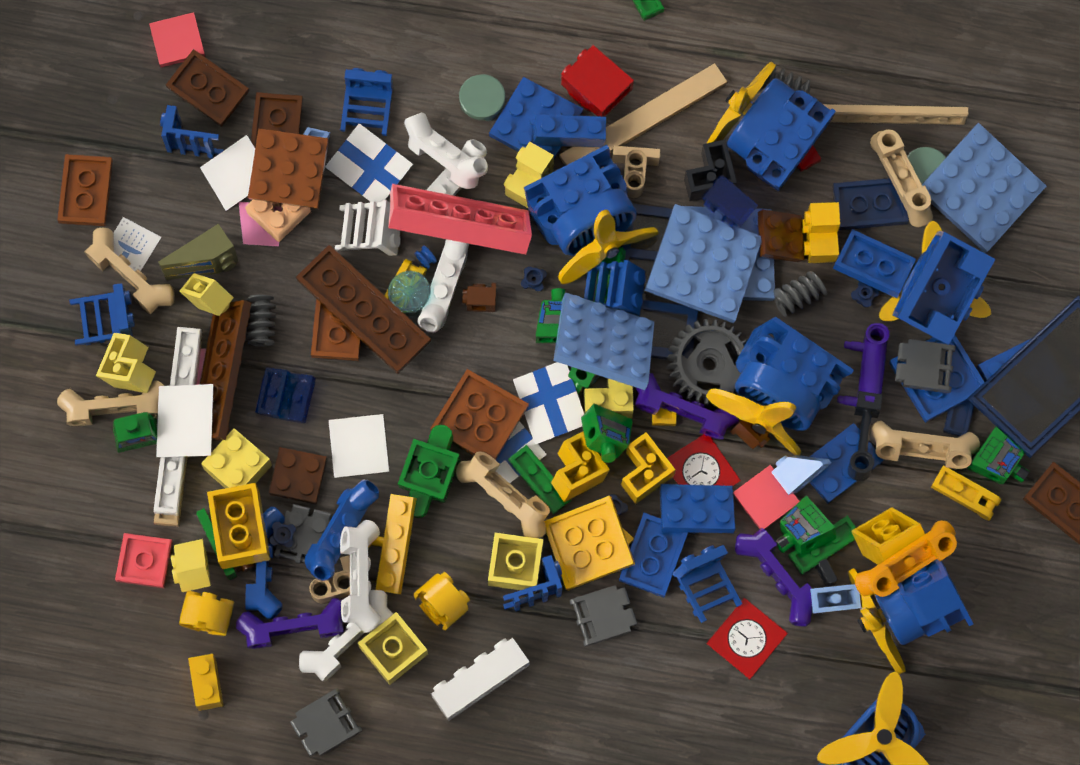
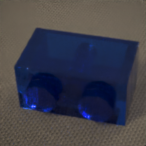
[701,175,758,228]

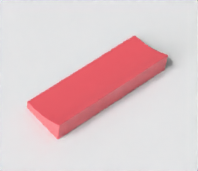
[388,184,532,255]

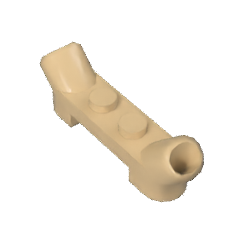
[870,129,933,227]
[84,228,175,315]
[57,381,164,426]
[869,421,980,469]
[456,451,550,539]

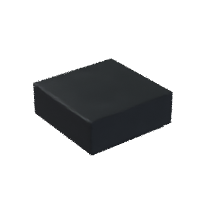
[816,559,838,587]

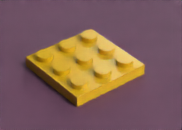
[544,496,635,590]

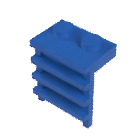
[340,68,393,136]
[160,105,224,158]
[584,260,646,316]
[69,283,135,346]
[672,545,742,623]
[503,555,562,611]

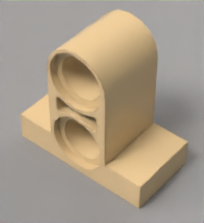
[612,146,660,198]
[309,555,350,604]

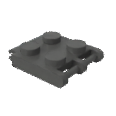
[895,339,956,393]
[274,504,331,564]
[569,585,637,647]
[290,688,363,757]

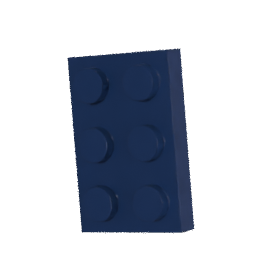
[832,178,909,230]

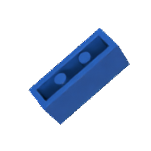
[533,114,606,148]

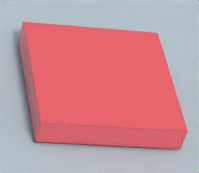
[149,12,205,67]
[733,465,800,529]
[115,533,173,588]

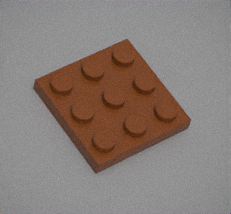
[248,128,329,209]
[430,369,529,460]

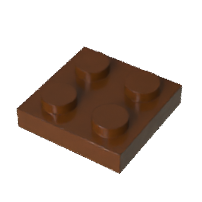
[757,209,804,262]
[269,447,327,504]

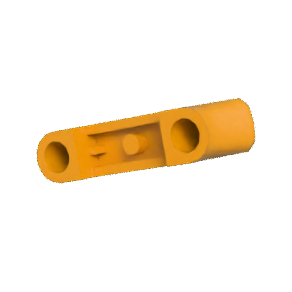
[855,520,957,597]

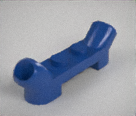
[305,479,379,581]
[245,507,285,619]

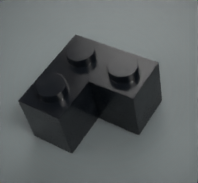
[684,139,737,201]

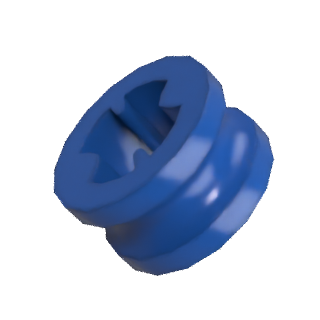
[414,245,437,269]

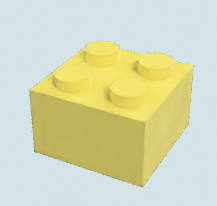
[201,428,272,488]
[488,533,543,590]
[358,612,428,685]

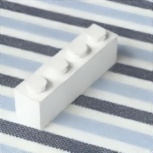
[431,638,529,721]

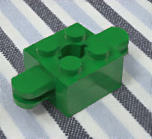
[398,425,460,518]

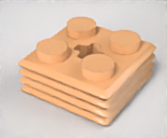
[245,200,311,242]

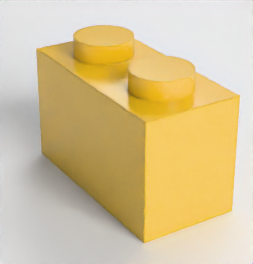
[188,654,224,711]

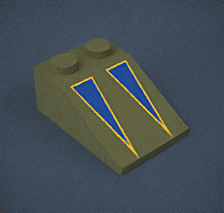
[158,224,239,280]

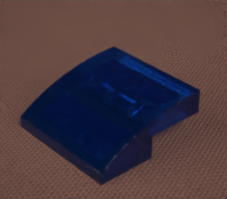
[255,367,316,423]

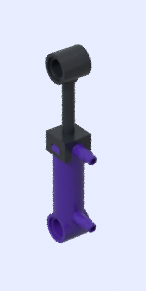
[837,323,889,481]

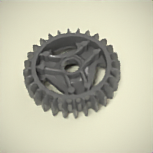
[666,319,748,407]

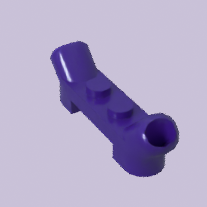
[635,372,739,439]
[735,528,813,626]
[236,597,344,649]

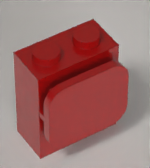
[561,45,634,117]

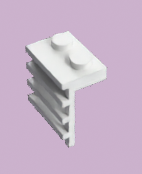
[335,200,400,256]

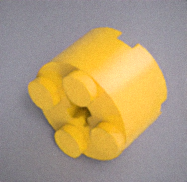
[414,572,470,630]
[179,591,234,636]

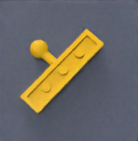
[368,494,417,594]

